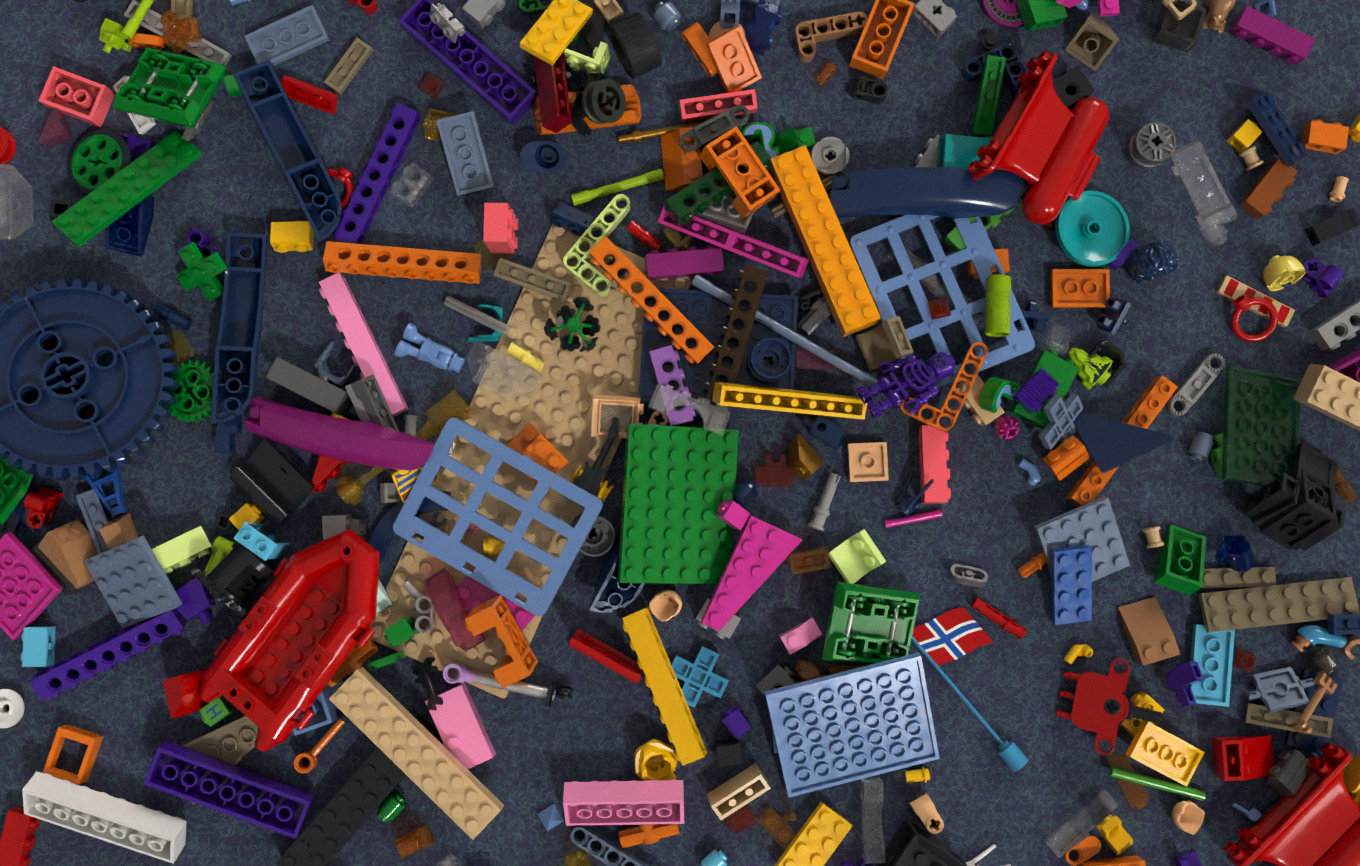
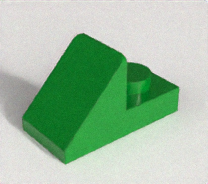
[775,127,816,155]

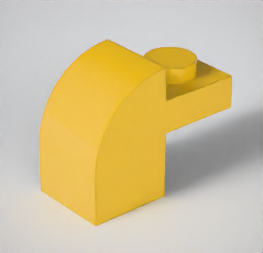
[1095,814,1133,856]

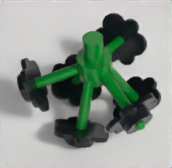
[544,297,600,352]

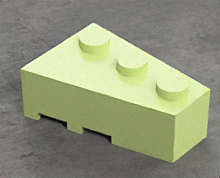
[152,526,212,575]

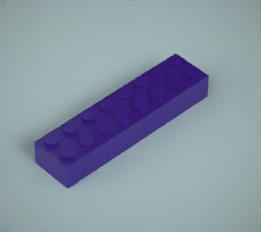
[398,0,537,126]
[144,741,315,839]

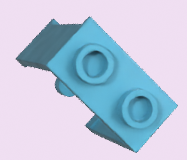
[233,522,291,561]

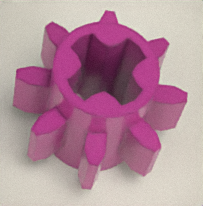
[995,415,1019,439]

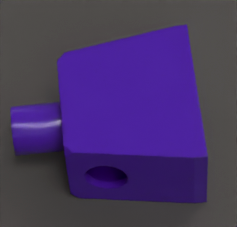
[176,578,216,625]

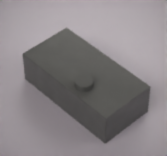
[266,357,352,416]

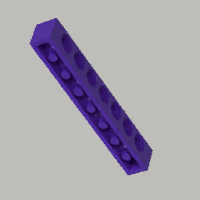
[333,103,422,244]
[29,608,187,701]

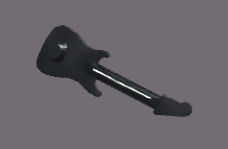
[573,417,619,497]

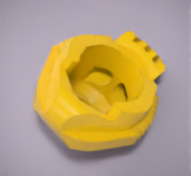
[634,739,678,781]

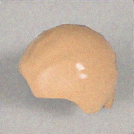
[649,589,682,622]
[1171,801,1205,835]

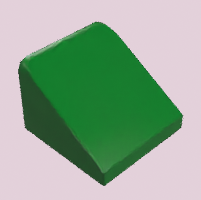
[223,75,242,98]

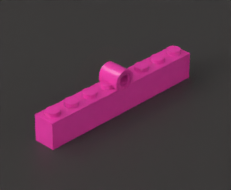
[658,204,809,278]

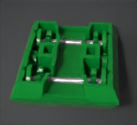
[113,47,227,128]
[822,582,920,665]

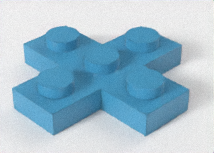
[672,646,729,708]

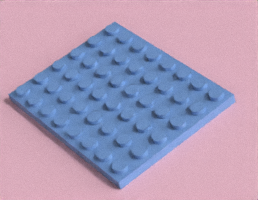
[765,653,940,797]

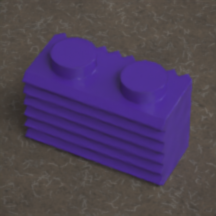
[1012,368,1059,413]

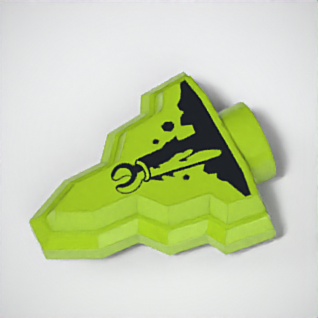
[1068,348,1113,390]

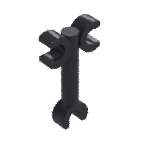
[412,657,443,711]

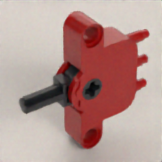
[1055,659,1162,755]

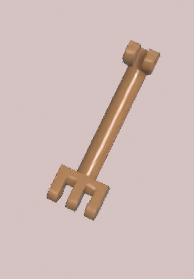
[1293,671,1337,734]

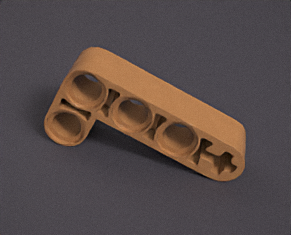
[794,12,868,63]

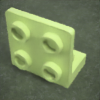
[564,42,610,76]
[828,529,886,584]

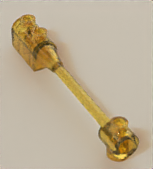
[336,390,471,505]

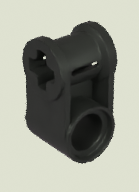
[850,75,888,104]

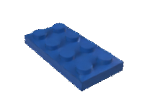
[1051,545,1092,625]

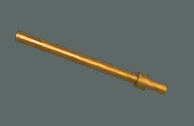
[618,120,707,143]

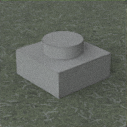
[380,483,402,503]

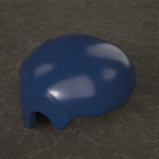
[733,480,759,509]

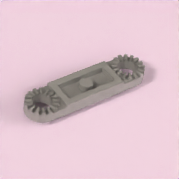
[1167,353,1225,416]

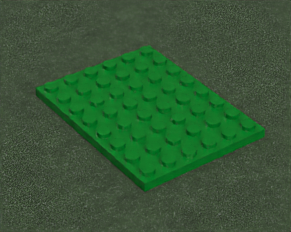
[618,424,739,584]

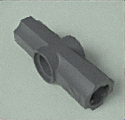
[797,296,832,336]

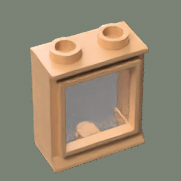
[591,394,644,438]

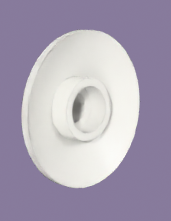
[0,689,24,728]

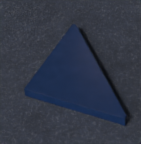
[1073,412,1173,474]

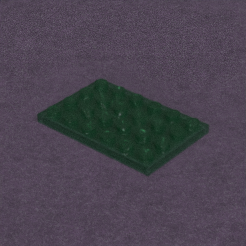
[1222,366,1300,486]

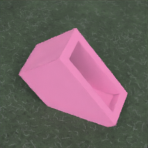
[779,617,822,654]

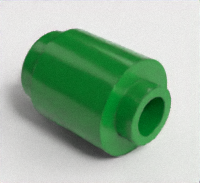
[377,792,406,823]

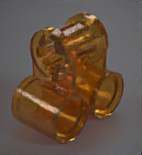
[161,11,202,53]
[393,824,435,859]

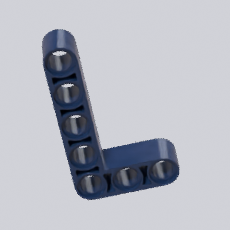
[961,44,1026,100]

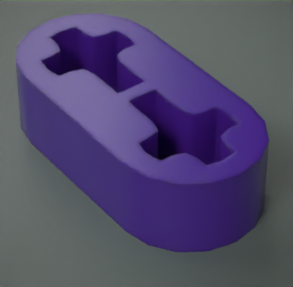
[1107,237,1139,271]

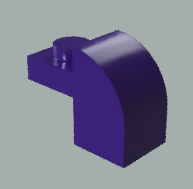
[1166,662,1204,707]

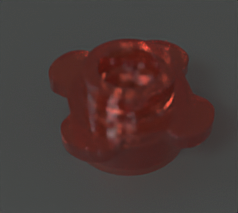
[1233,650,1256,672]

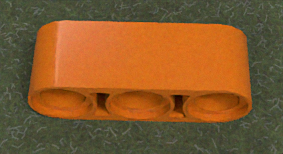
[681,22,718,77]

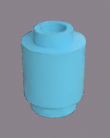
[700,849,728,866]

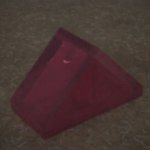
[38,108,74,149]

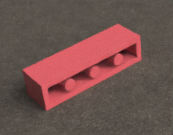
[679,89,758,123]
[919,425,951,504]

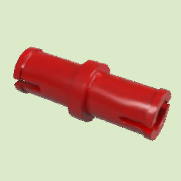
[626,220,663,251]

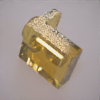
[663,227,692,251]

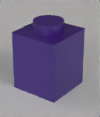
[721,706,752,740]

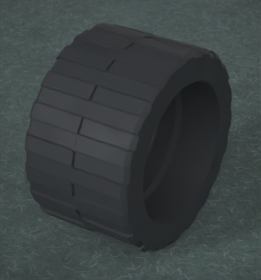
[609,12,662,79]

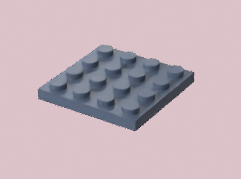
[1034,496,1130,582]
[83,535,182,628]

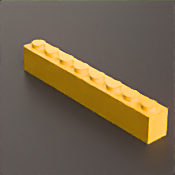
[712,382,867,420]
[622,607,708,766]

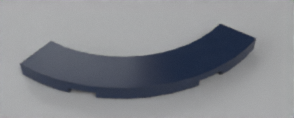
[368,491,451,561]

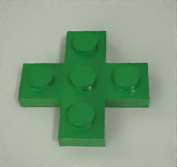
[176,242,228,301]

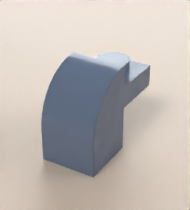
[720,0,740,27]

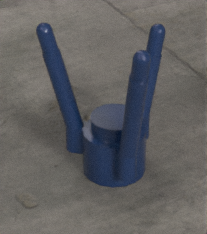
[896,471,934,516]

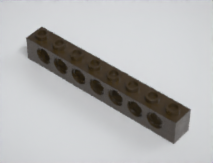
[699,265,769,422]

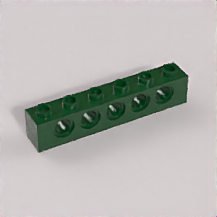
[664,141,771,226]

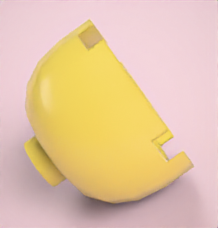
[1263,255,1306,291]

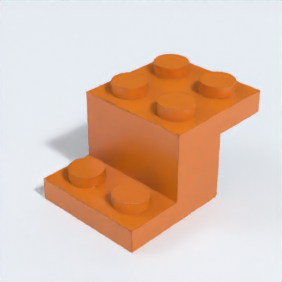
[506,422,569,485]

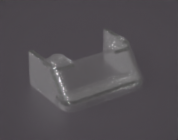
[1169,138,1238,227]

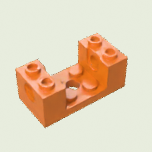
[699,126,780,219]
[465,595,538,689]

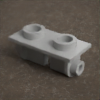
[429,3,466,43]

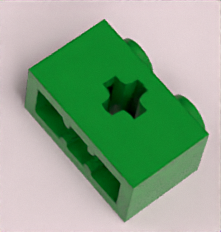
[384,615,420,647]

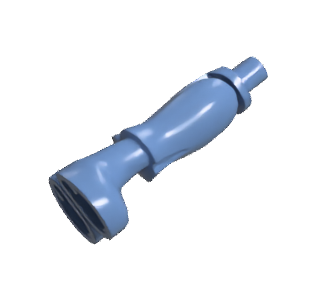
[395,323,465,373]

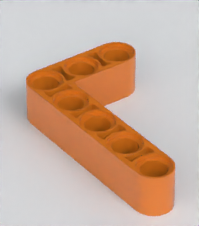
[899,342,988,431]

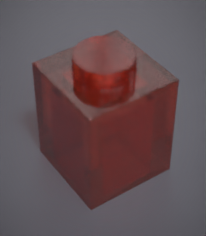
[725,804,756,834]

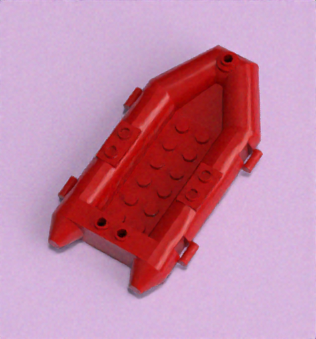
[199,529,380,752]

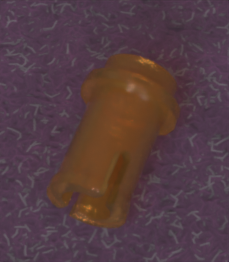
[815,62,837,87]

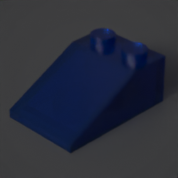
[106,196,154,256]

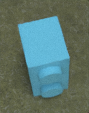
[21,626,56,667]

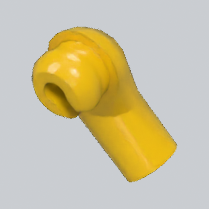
[1063,644,1093,665]

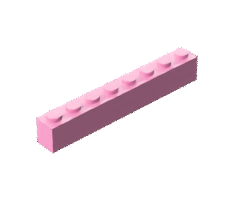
[319,272,409,418]

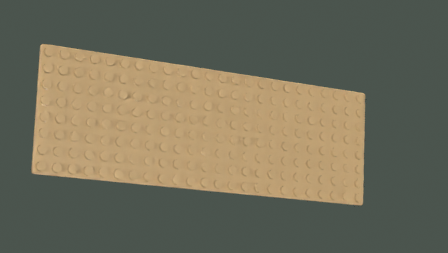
[370,224,691,698]

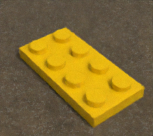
[520,0,593,66]
[1126,720,1205,787]
[774,802,853,866]

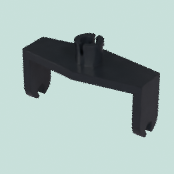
[571,73,606,136]

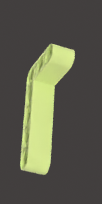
[563,194,630,297]

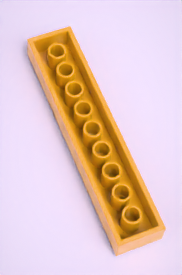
[769,145,881,337]

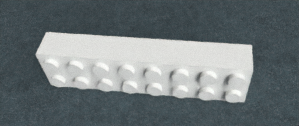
[22,771,186,864]

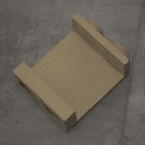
[856,316,914,371]

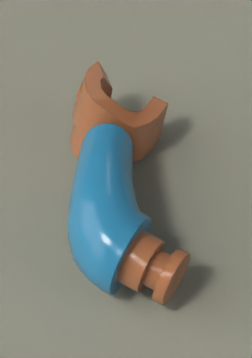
[1290,625,1360,660]

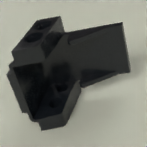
[1244,441,1345,551]

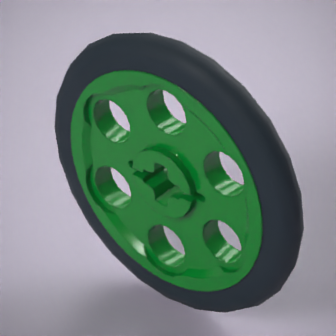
[67,129,132,196]

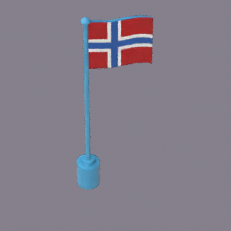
[911,607,1028,772]

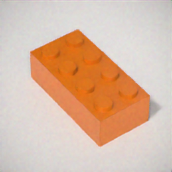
[849,0,915,80]

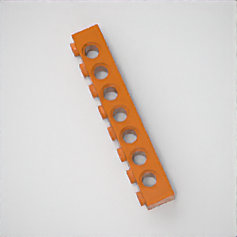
[589,236,714,365]
[323,241,482,284]
[1065,375,1178,508]

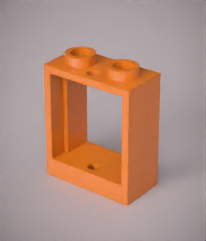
[43,724,104,785]

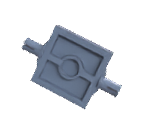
[1246,667,1315,713]

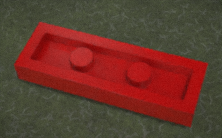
[282,75,338,114]

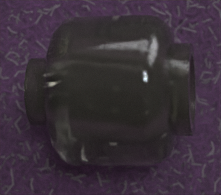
[1306,644,1338,674]

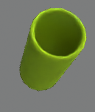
[985,274,1011,337]

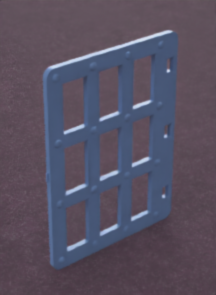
[850,215,1035,388]
[393,417,603,616]

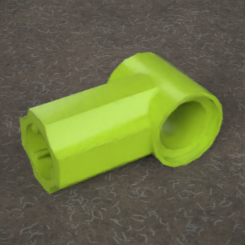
[205,536,235,573]

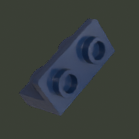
[550,202,594,236]

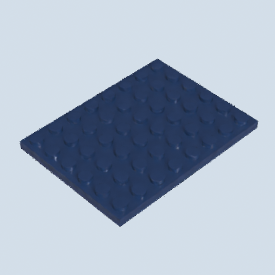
[639,288,798,409]

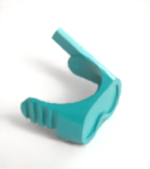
[468,304,503,342]

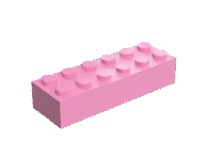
[563,779,684,826]

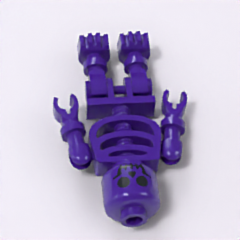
[857,352,956,419]

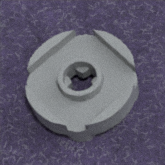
[811,137,849,176]

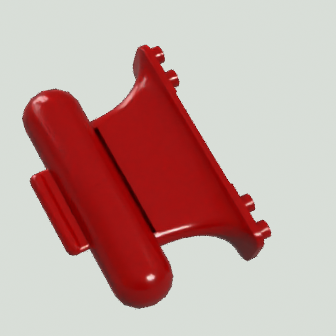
[967,51,1109,225]
[1224,742,1360,866]

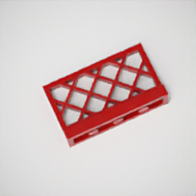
[569,628,643,684]

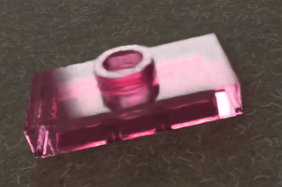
[796,350,835,370]

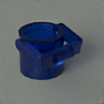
[1215,535,1256,572]

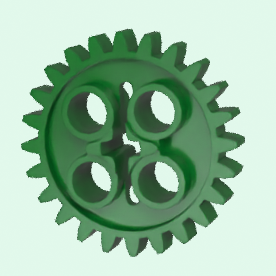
[166,360,214,423]

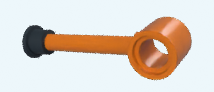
[294,712,350,773]

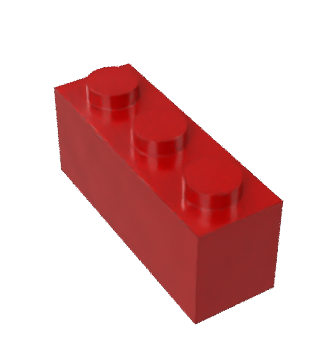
[0,807,40,866]

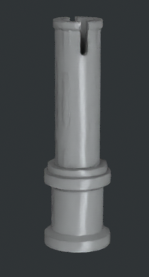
[807,472,841,531]

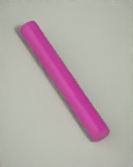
[884,509,942,528]

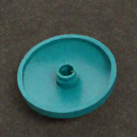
[1055,191,1130,267]

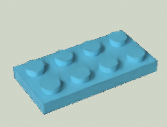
[1190,624,1235,707]

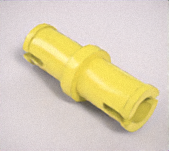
[506,342,546,372]

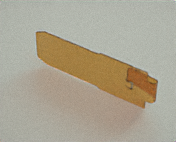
[1108,754,1150,810]

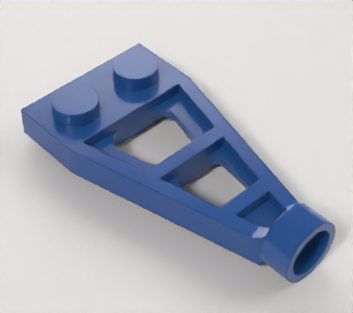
[85,460,128,518]

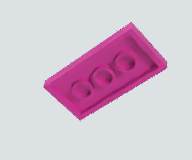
[452,567,535,632]

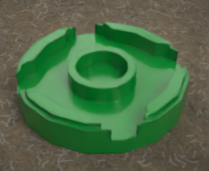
[366,650,406,671]

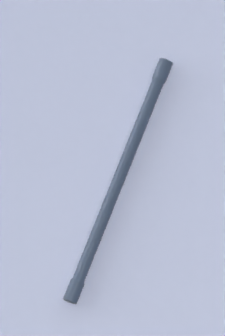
[691,274,879,387]

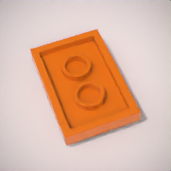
[705,25,762,93]
[1050,269,1110,308]

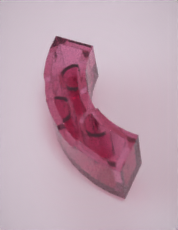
[425,569,485,652]

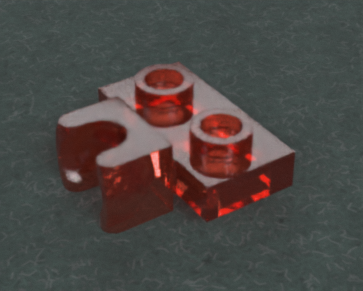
[755,452,794,488]

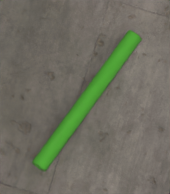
[1109,766,1206,801]

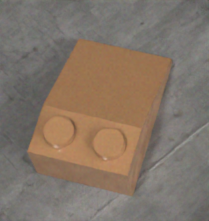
[38,519,98,589]
[1117,597,1180,666]

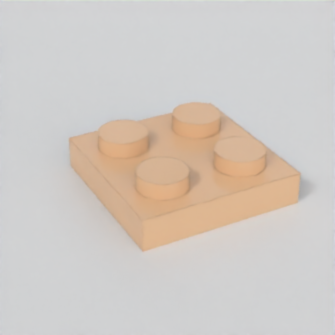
[847,442,889,482]

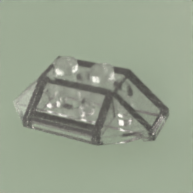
[0,164,34,241]
[466,340,543,400]

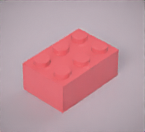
[38,66,115,128]
[483,203,518,254]

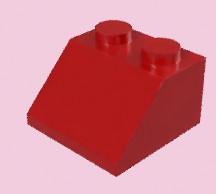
[162,668,207,719]

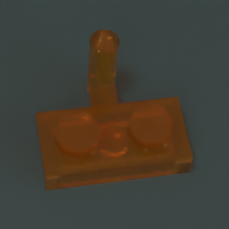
[756,806,797,849]

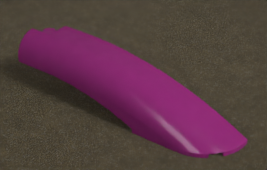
[244,396,434,471]

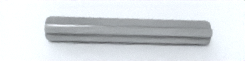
[444,296,510,335]

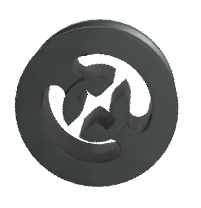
[582,79,626,124]

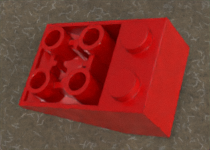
[1212,735,1274,781]

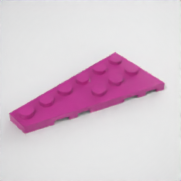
[701,515,803,631]

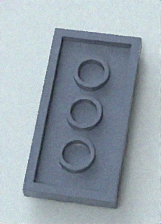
[244,5,330,66]
[436,111,494,196]

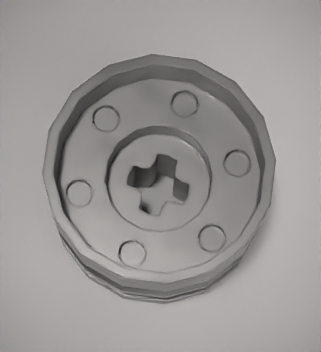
[1126,123,1176,170]

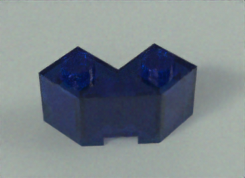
[745,0,782,56]

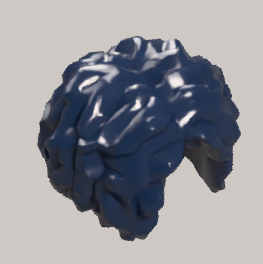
[1127,240,1179,284]

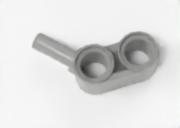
[402,581,436,633]

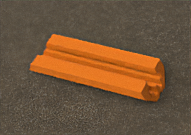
[534,84,642,136]

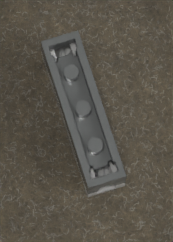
[345,374,399,431]

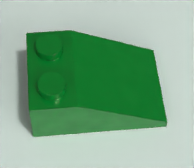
[1154,524,1206,596]

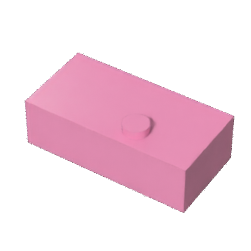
[425,683,496,769]

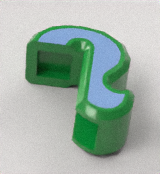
[741,122,780,158]
[979,376,1020,413]

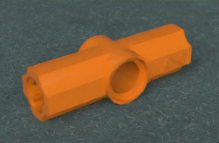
[328,639,379,687]
[618,824,680,848]

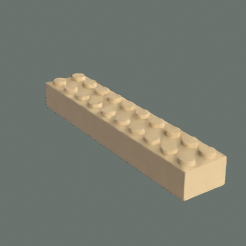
[329,667,504,840]

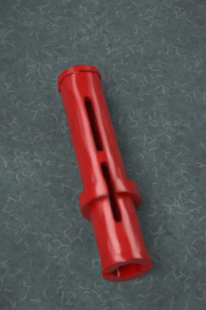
[971,597,1027,640]

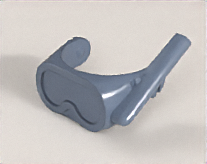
[314,341,357,385]

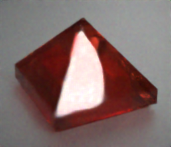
[927,297,951,320]

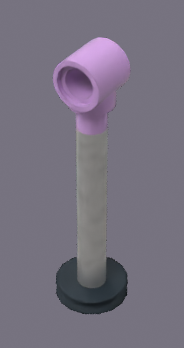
[443,661,557,708]

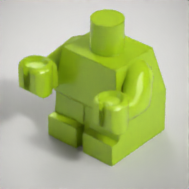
[99,18,132,54]

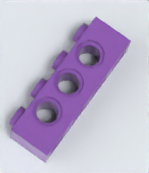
[649,345,696,426]

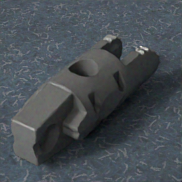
[182,100,215,143]

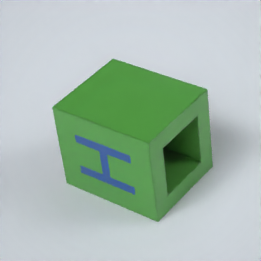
[199,696,236,727]

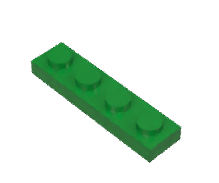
[971,55,1006,135]

